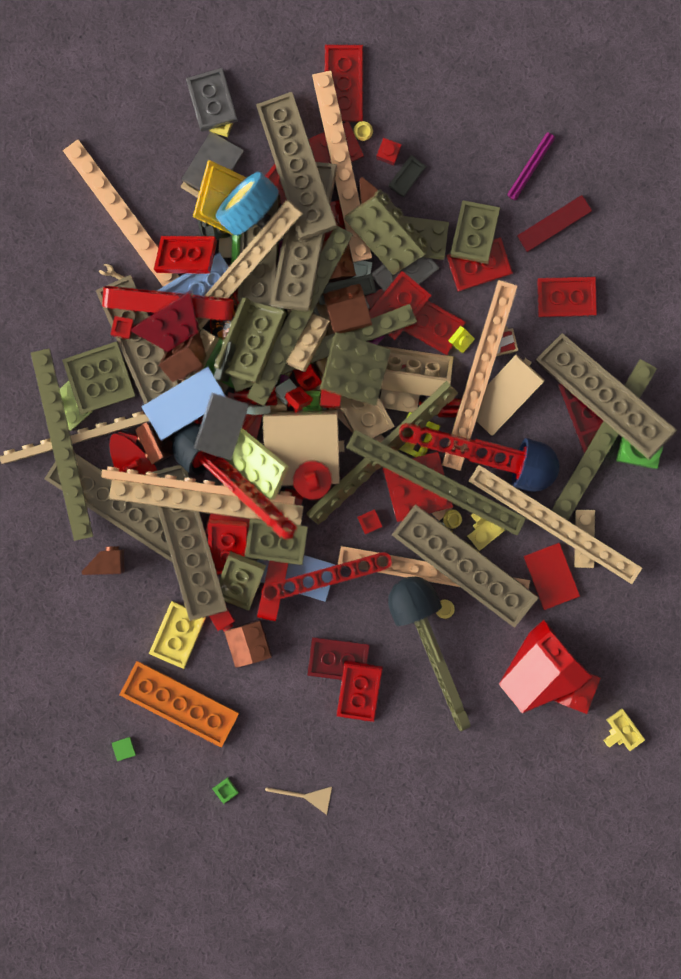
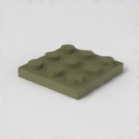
[320,333,391,406]
[62,341,136,415]

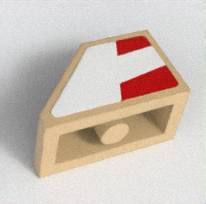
[496,326,518,357]

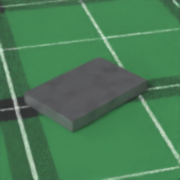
[186,68,238,132]
[182,131,244,191]
[372,257,439,291]
[194,393,249,460]

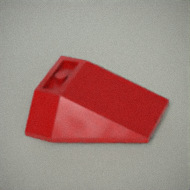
[499,620,593,713]

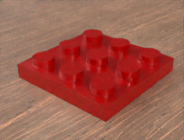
[383,452,453,522]

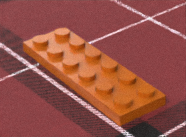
[119,660,239,748]

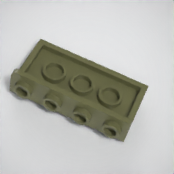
[344,190,428,275]
[215,297,287,384]

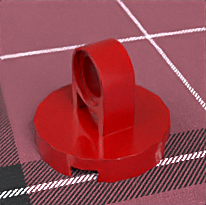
[293,460,332,499]

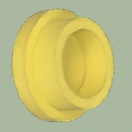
[354,121,373,141]
[443,509,462,529]
[436,600,454,619]

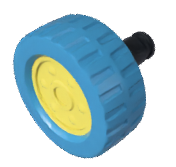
[216,172,284,244]

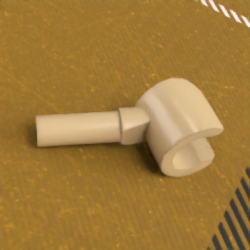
[99,264,124,280]

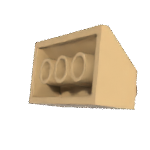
[378,345,453,396]

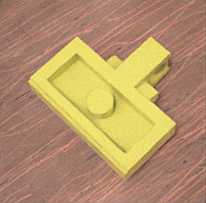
[468,513,505,551]
[603,708,645,751]

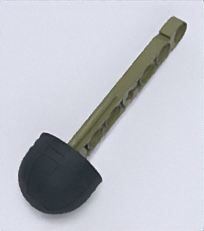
[388,576,470,731]

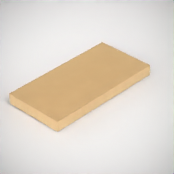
[476,354,545,436]

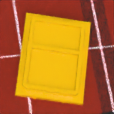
[193,160,247,235]

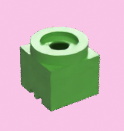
[616,436,663,469]

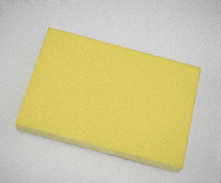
[149,601,206,669]

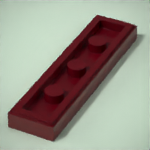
[517,195,592,252]

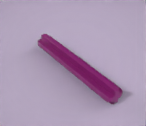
[507,132,555,200]

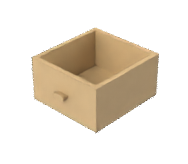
[263,409,344,486]

